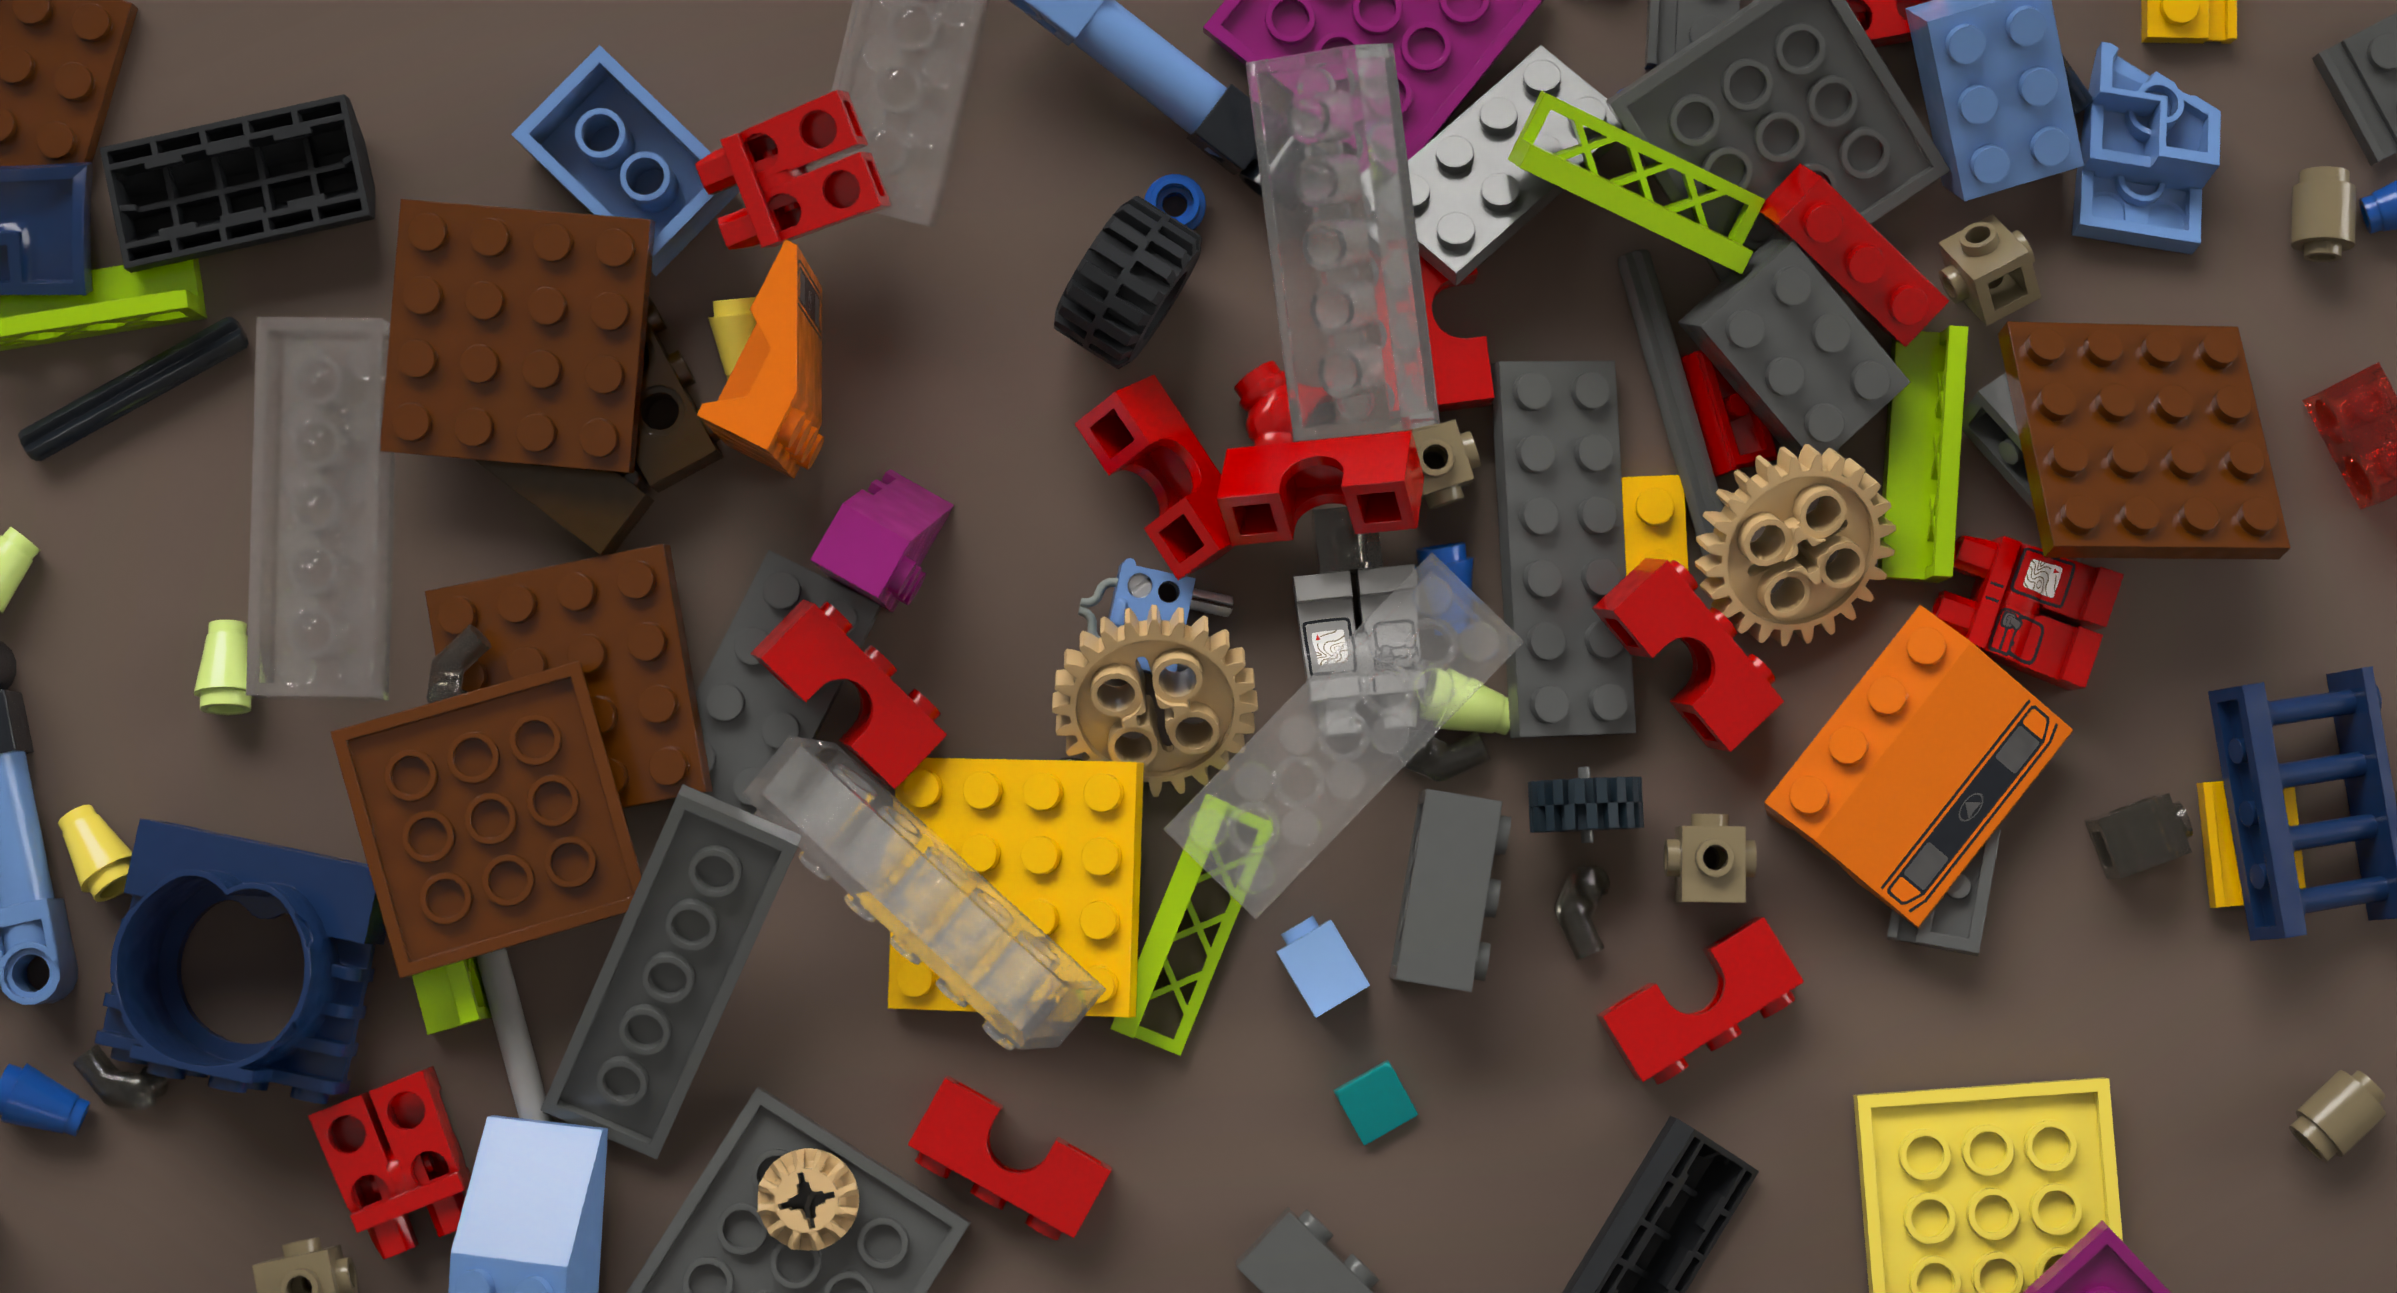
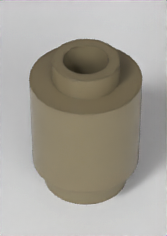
[2291,166,2357,262]
[2289,1070,2386,1163]

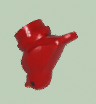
[1234,360,1336,446]

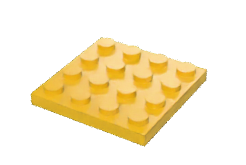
[888,758,1144,1018]

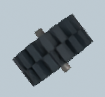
[1528,767,1644,843]

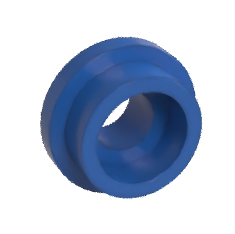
[1144,174,1206,231]

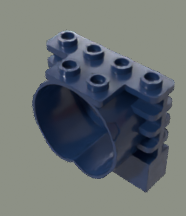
[94,818,387,1104]

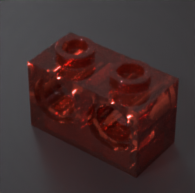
[2302,362,2397,510]

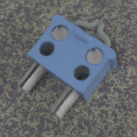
[1078,558,1233,674]

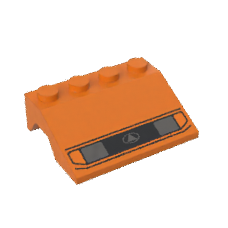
[697,239,825,479]
[1764,605,2073,928]

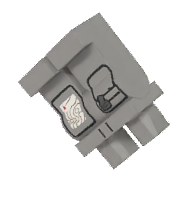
[1292,564,1424,738]

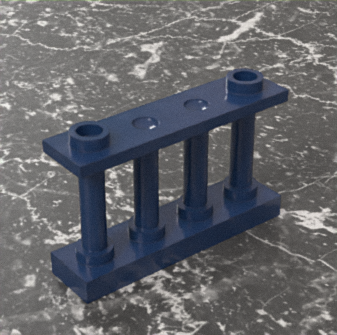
[2208,666,2397,941]

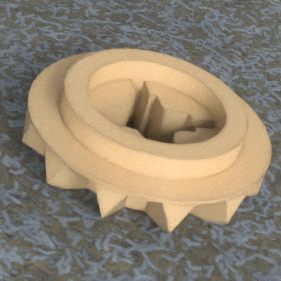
[757,1148,859,1251]

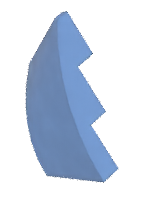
[2072,42,2221,255]

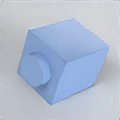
[1276,916,1370,1018]

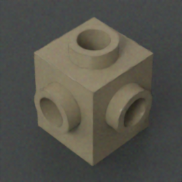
[1938,214,2041,327]
[1402,414,1481,509]
[1664,814,1757,903]
[252,1237,358,1293]

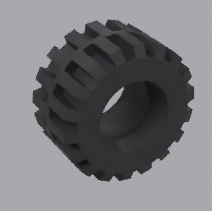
[1054,196,1202,370]

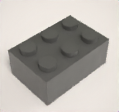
[1678,239,1910,458]
[1389,789,1511,992]

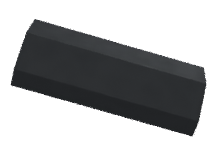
[100,94,375,273]
[1562,1115,1759,1293]

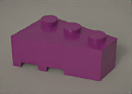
[810,469,954,613]

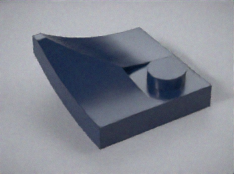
[0,162,93,295]

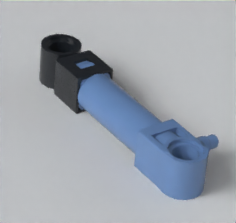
[1009,0,1325,212]
[0,641,78,1005]

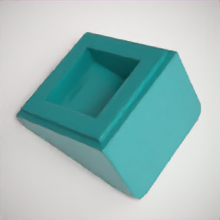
[1333,1060,1419,1146]

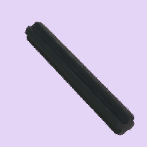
[18,317,249,461]

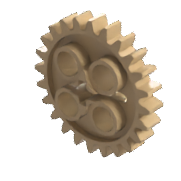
[1695,444,1896,646]
[1052,605,1258,797]

